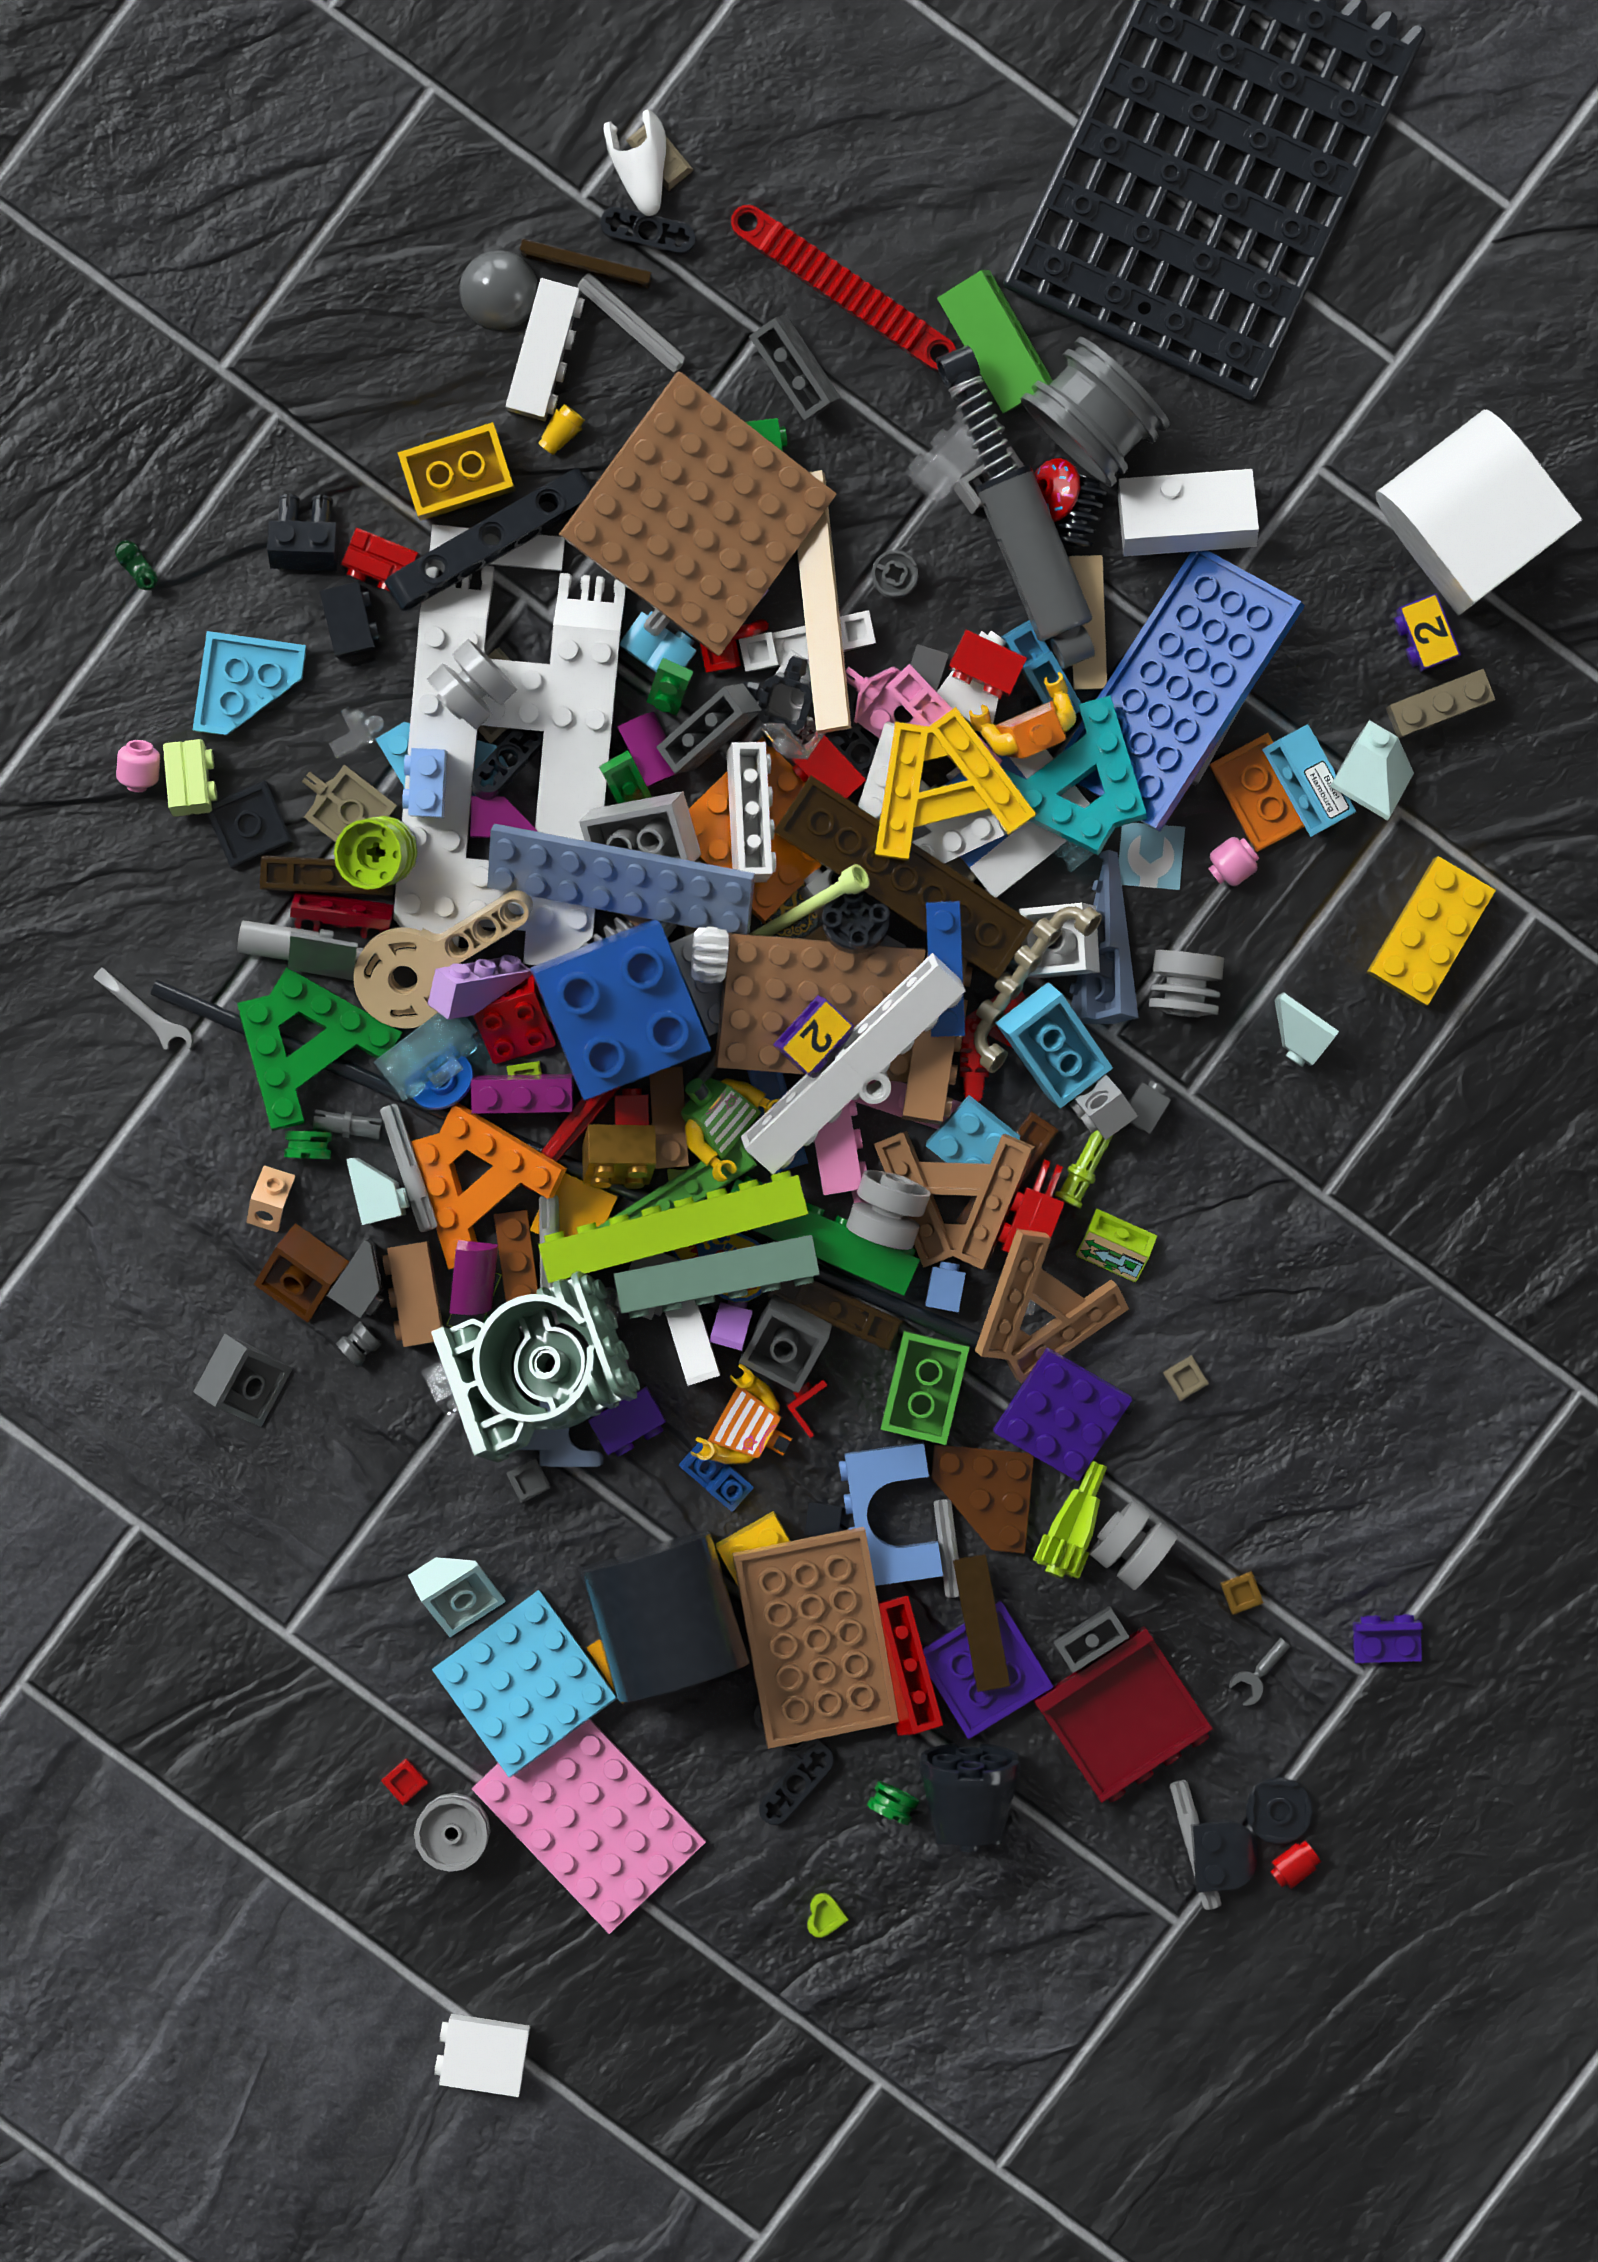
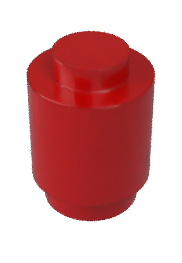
[1270,1841,1321,1889]

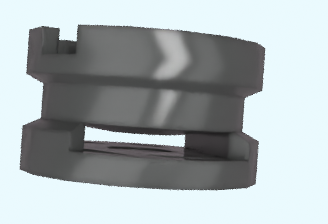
[872,550,919,599]

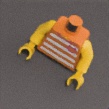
[969,672,1076,759]
[691,1364,792,1464]

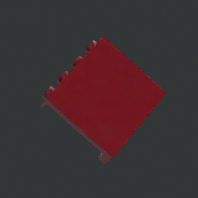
[1033,1626,1213,1803]

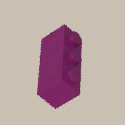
[471,1074,574,1114]

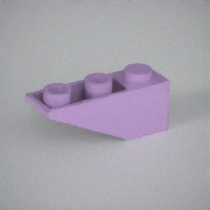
[428,955,532,1020]

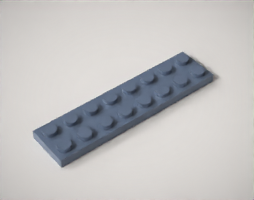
[487,824,755,934]

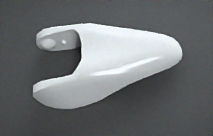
[604,109,666,216]

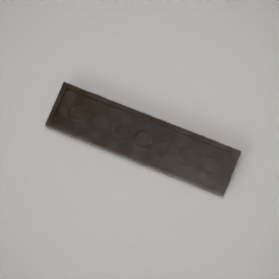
[774,776,1035,980]

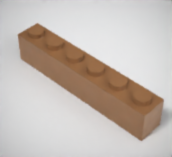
[902,951,973,1125]

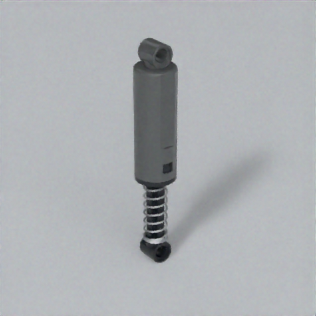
[936,345,1095,669]

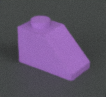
[709,1300,753,1351]

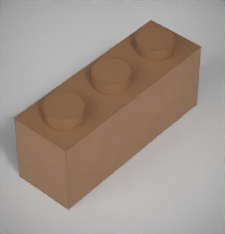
[383,1241,443,1347]

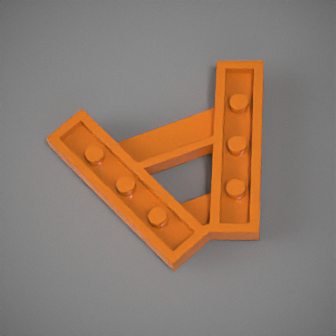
[411,1103,567,1269]

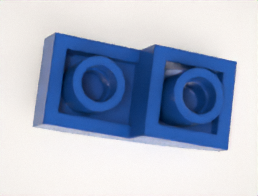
[679,1442,754,1512]

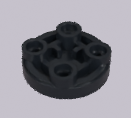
[822,891,889,954]

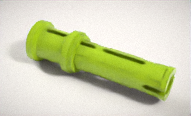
[1054,1130,1114,1209]

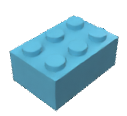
[995,982,1113,1109]

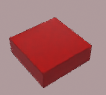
[381,1757,428,1805]

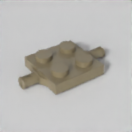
[302,765,398,842]

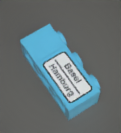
[1262,724,1356,837]

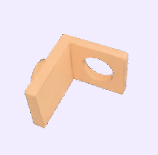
[246,1166,295,1232]

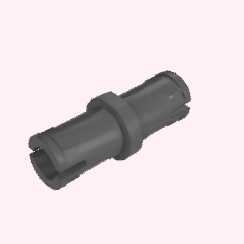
[313,1109,382,1140]

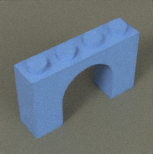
[839,1442,943,1586]

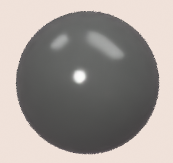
[459,250,539,330]

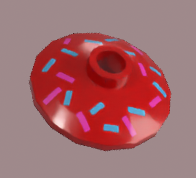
[1034,458,1080,522]

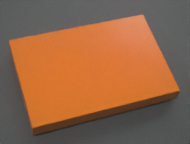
[1209,733,1305,852]

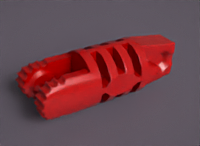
[959,1018,990,1102]

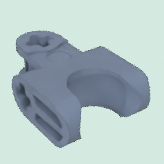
[519,1401,604,1467]

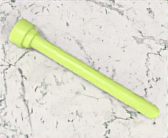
[750,864,869,936]

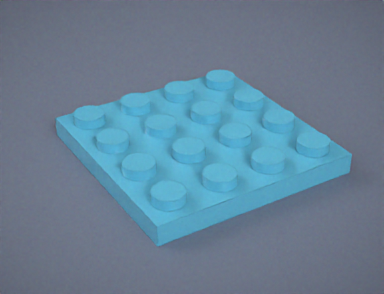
[432,1590,617,1778]

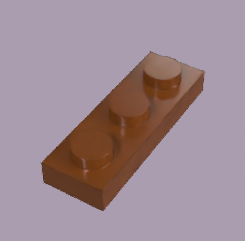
[494,1210,538,1302]

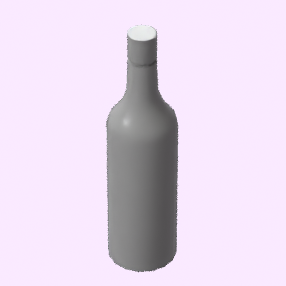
[237,920,364,961]

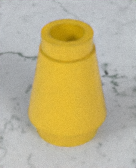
[538,404,585,455]

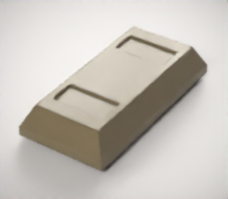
[626,124,694,192]

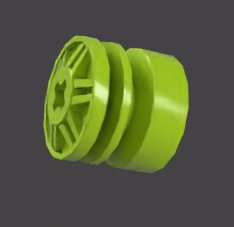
[334,816,418,890]

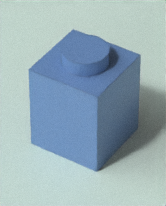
[925,1261,966,1312]

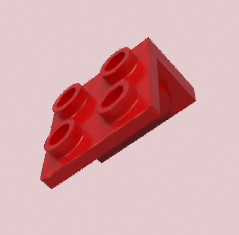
[473,974,555,1064]

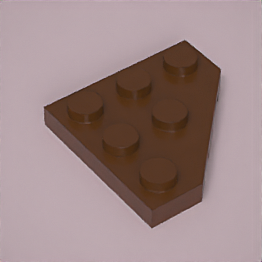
[931,1444,1034,1553]

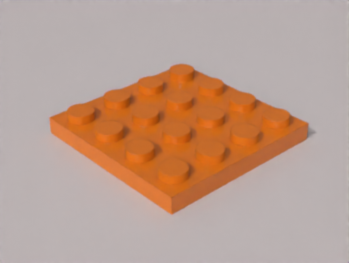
[689,737,822,924]

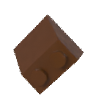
[254,1223,349,1323]

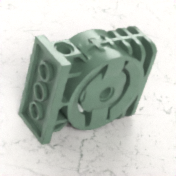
[431,1271,640,1463]

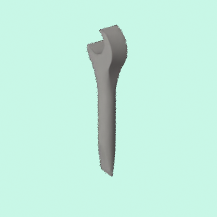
[94,967,193,1050]

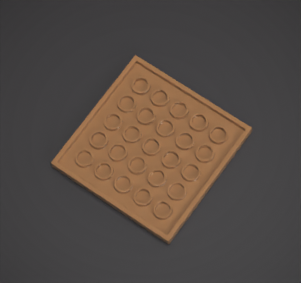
[559,372,836,656]

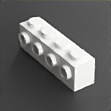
[727,742,776,882]

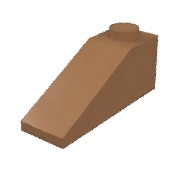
[650,1067,690,1169]

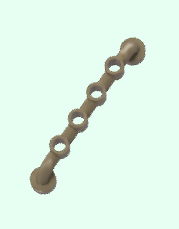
[974,906,1102,1073]

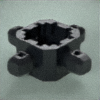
[743,655,815,749]

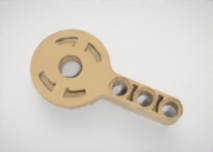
[354,890,533,1028]

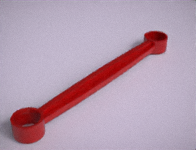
[521,1086,621,1191]

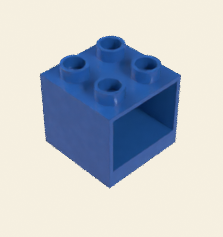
[530,919,711,1100]

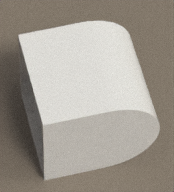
[1376,409,1582,616]

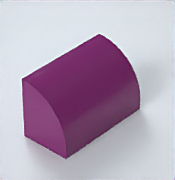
[618,711,679,789]
[449,1240,498,1315]

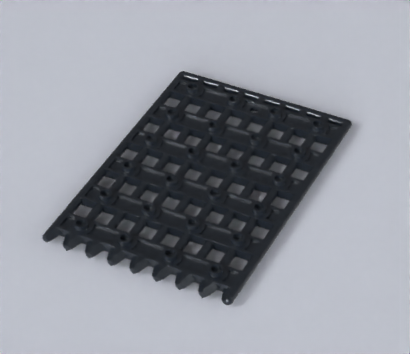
[1003,0,1426,401]

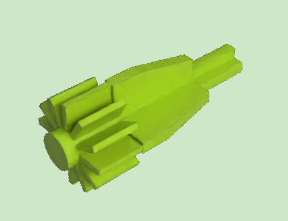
[1033,1461,1107,1579]

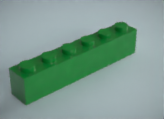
[730,1175,920,1296]

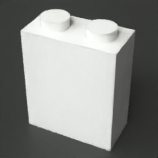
[434,2014,530,2097]

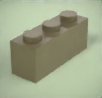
[1386,669,1496,739]

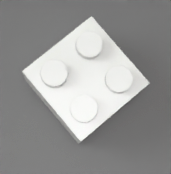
[1019,903,1100,979]

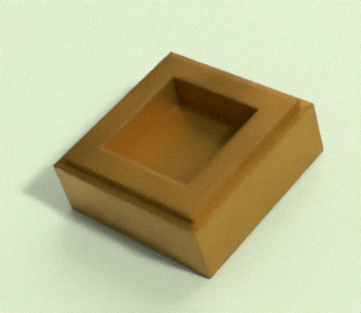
[1220,1571,1264,1615]

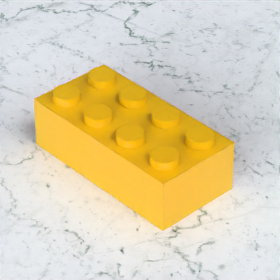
[1366,856,1496,1007]

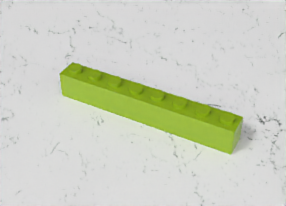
[538,1170,808,1283]

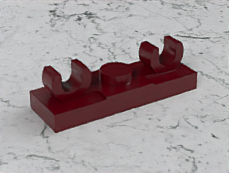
[290,891,394,939]

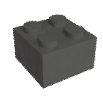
[739,1294,832,1393]

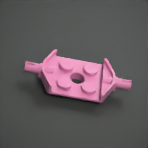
[845,666,952,760]

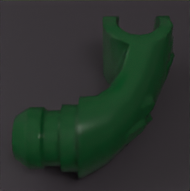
[115,540,158,590]

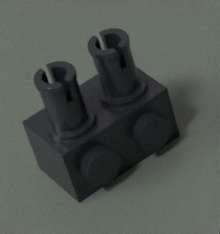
[267,494,339,571]

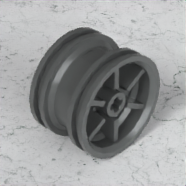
[1020,337,1170,487]

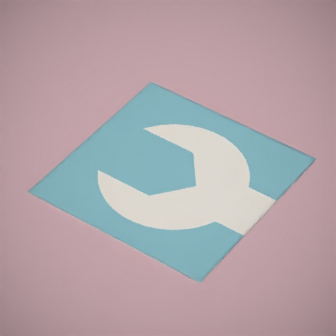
[1119,823,1185,890]

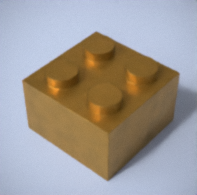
[582,1124,656,1189]

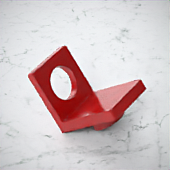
[787,1379,827,1439]

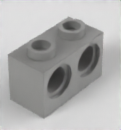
[1069,1074,1138,1140]

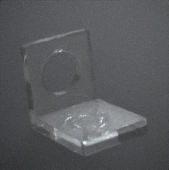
[761,723,825,759]

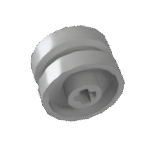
[414,1793,490,1872]

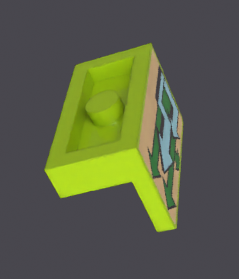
[1076,1209,1157,1282]

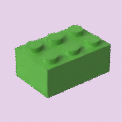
[880,1331,970,1445]

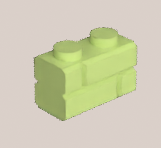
[163,739,217,817]

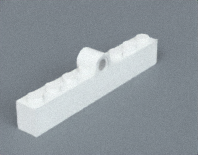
[741,953,966,1174]

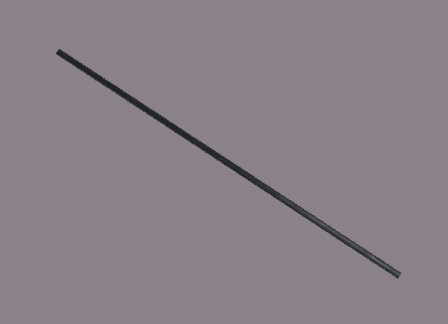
[150,980,1136,1415]

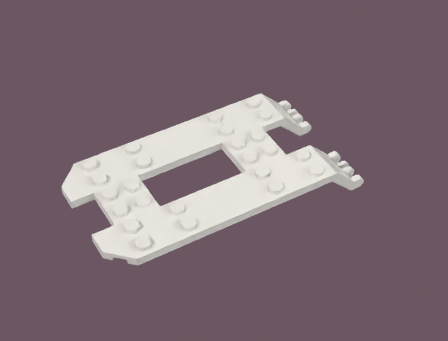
[393,566,626,965]

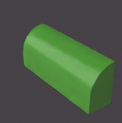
[937,270,1053,414]

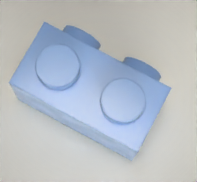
[402,748,448,818]

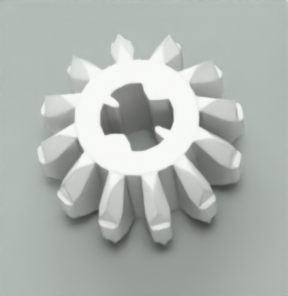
[691,926,729,984]

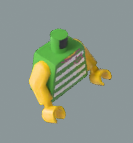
[681,1078,780,1182]

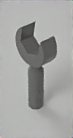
[1229,1638,1291,1706]

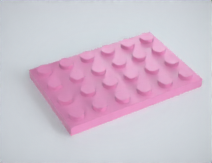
[472,1719,706,1934]

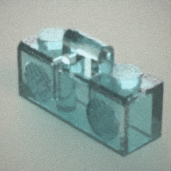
[374,1012,482,1101]

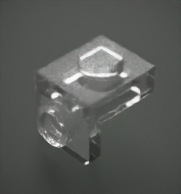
[422,1361,459,1415]

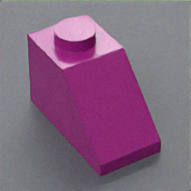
[470,795,538,838]

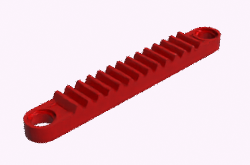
[731,205,956,371]

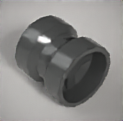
[336,1321,383,1367]

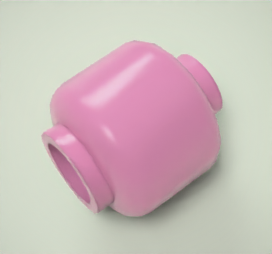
[116,740,160,792]
[1208,837,1260,886]

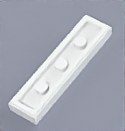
[430,525,565,571]

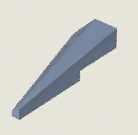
[1069,850,1138,1024]

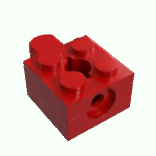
[998,1159,1065,1252]

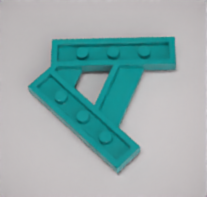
[1001,695,1147,855]

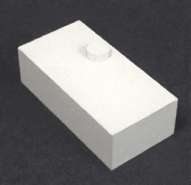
[1118,469,1259,557]

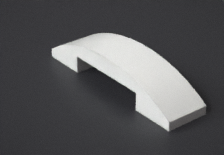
[739,610,876,672]

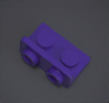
[1353,1614,1423,1663]

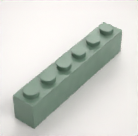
[614,1235,820,1318]

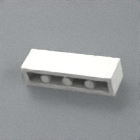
[505,278,585,422]

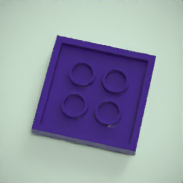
[993,1347,1132,1481]
[923,1601,1054,1739]

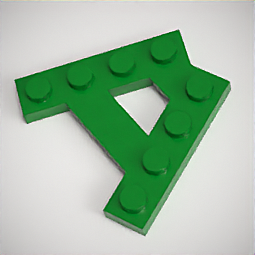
[237,967,402,1132]

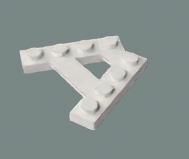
[858,722,1007,863]

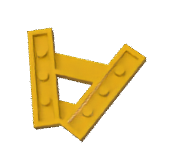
[875,707,1036,861]

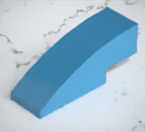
[1001,620,1081,714]

